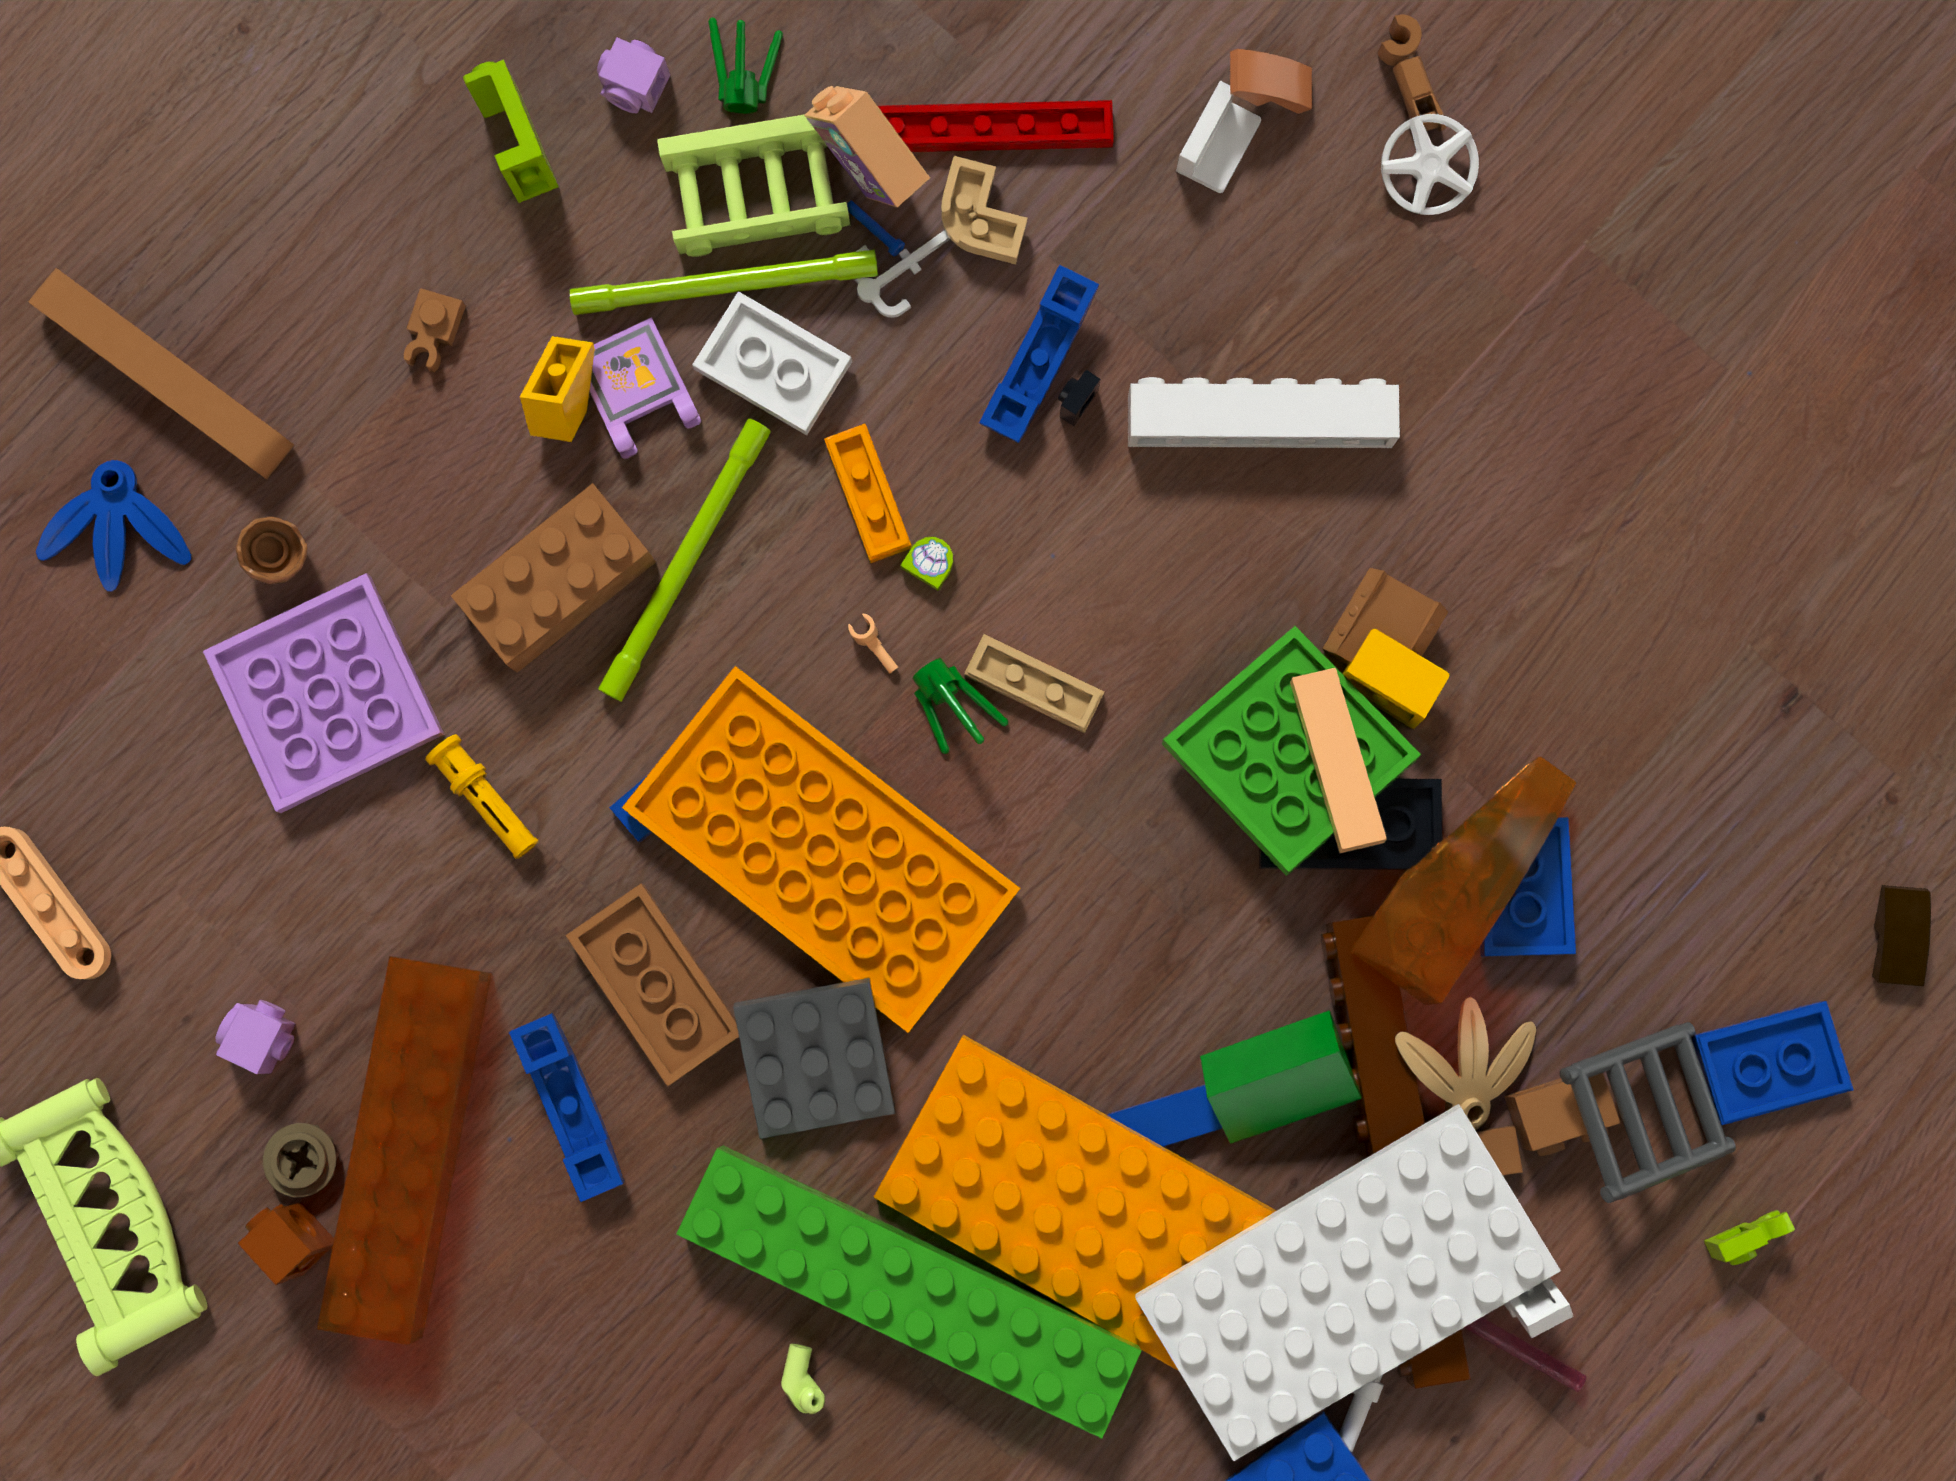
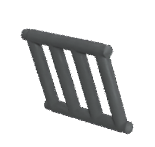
[1560,1022,1736,1203]

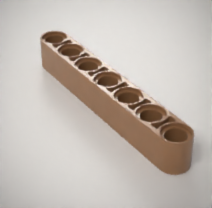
[28,267,295,480]

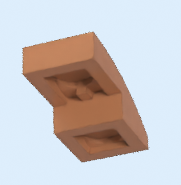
[1230,49,1312,114]

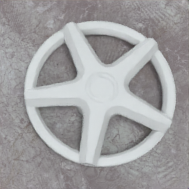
[1381,114,1479,215]

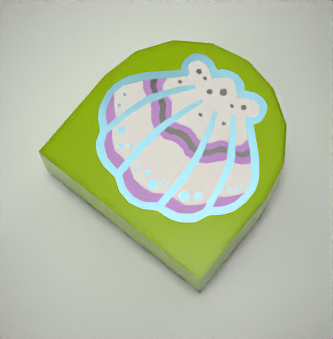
[900,537,953,591]

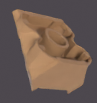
[1322,568,1448,665]

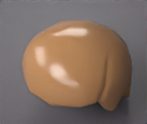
[235,516,307,585]

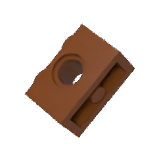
[238,1202,338,1285]

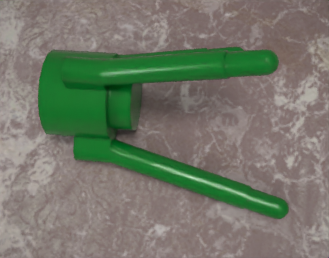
[708,17,783,114]
[912,658,1009,754]

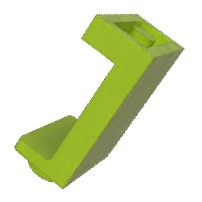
[463,59,559,203]

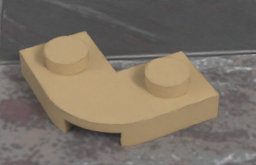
[941,156,1028,265]

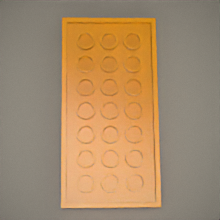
[622,666,1021,1033]
[874,1035,1276,1371]

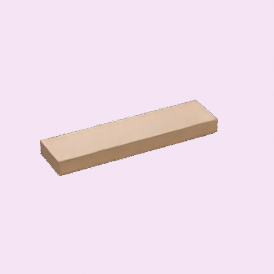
[1290,668,1387,853]

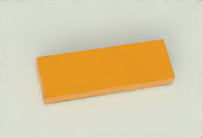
[824,424,912,563]

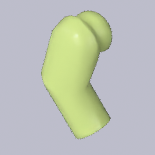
[781,1344,825,1414]

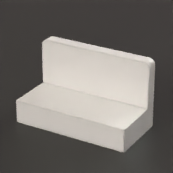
[1176,81,1261,193]

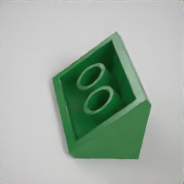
[1200,1010,1362,1144]

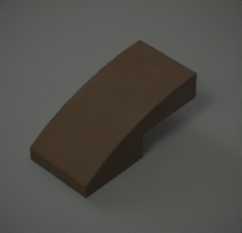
[1872,885,1931,987]

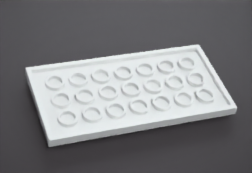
[1135,1104,1561,1461]

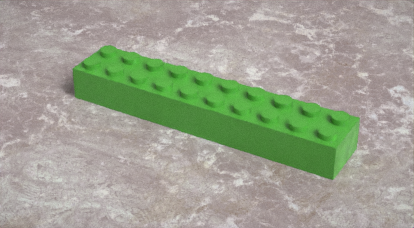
[676,1145,1141,1439]

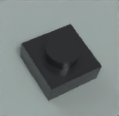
[1058,370,1101,426]

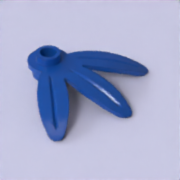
[36,460,191,592]

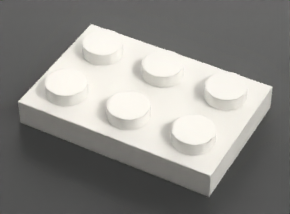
[692,291,852,435]

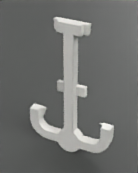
[854,230,950,318]

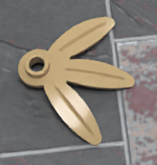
[1395,997,1536,1130]

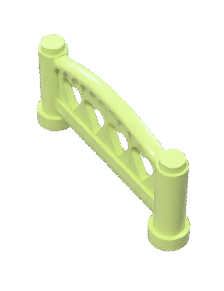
[0,1078,208,1376]

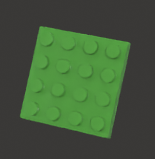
[1162,626,1421,876]

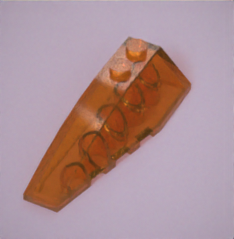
[1350,756,1577,1005]

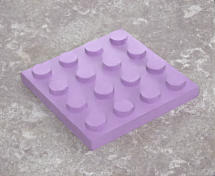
[203,573,445,813]

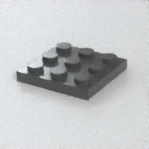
[733,978,895,1139]

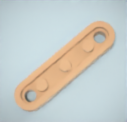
[0,826,111,980]

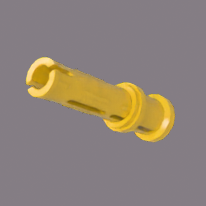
[425,734,539,859]

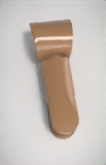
[1377,14,1446,132]

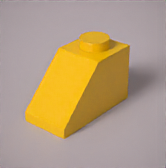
[520,336,595,442]

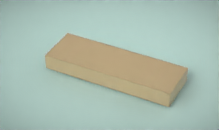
[964,634,1104,734]

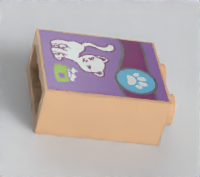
[804,86,930,207]

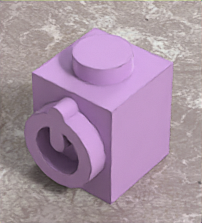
[597,37,670,113]
[215,1000,296,1074]

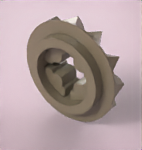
[263,1123,339,1198]

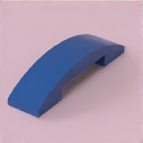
[979,265,1099,443]
[509,1013,624,1202]

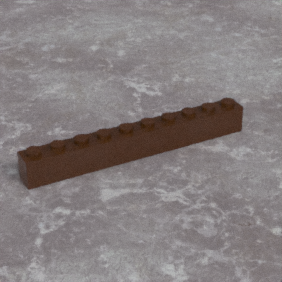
[1321,914,1471,1389]

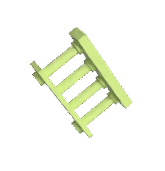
[657,114,851,257]

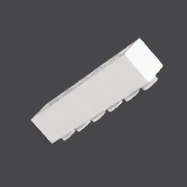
[1128,377,1400,448]

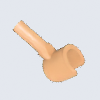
[848,614,898,674]

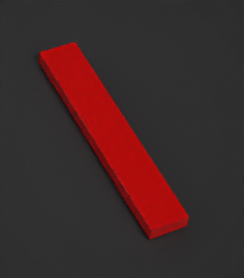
[878,100,1113,152]

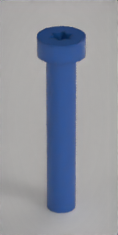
[847,200,905,257]

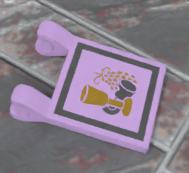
[590,317,701,459]

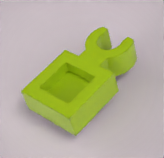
[1704,1210,1795,1265]

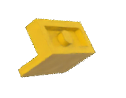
[1342,629,1449,729]

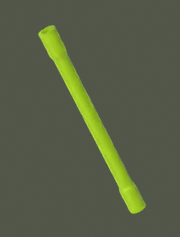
[570,249,878,315]
[598,419,771,702]

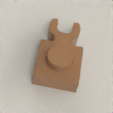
[404,288,466,373]

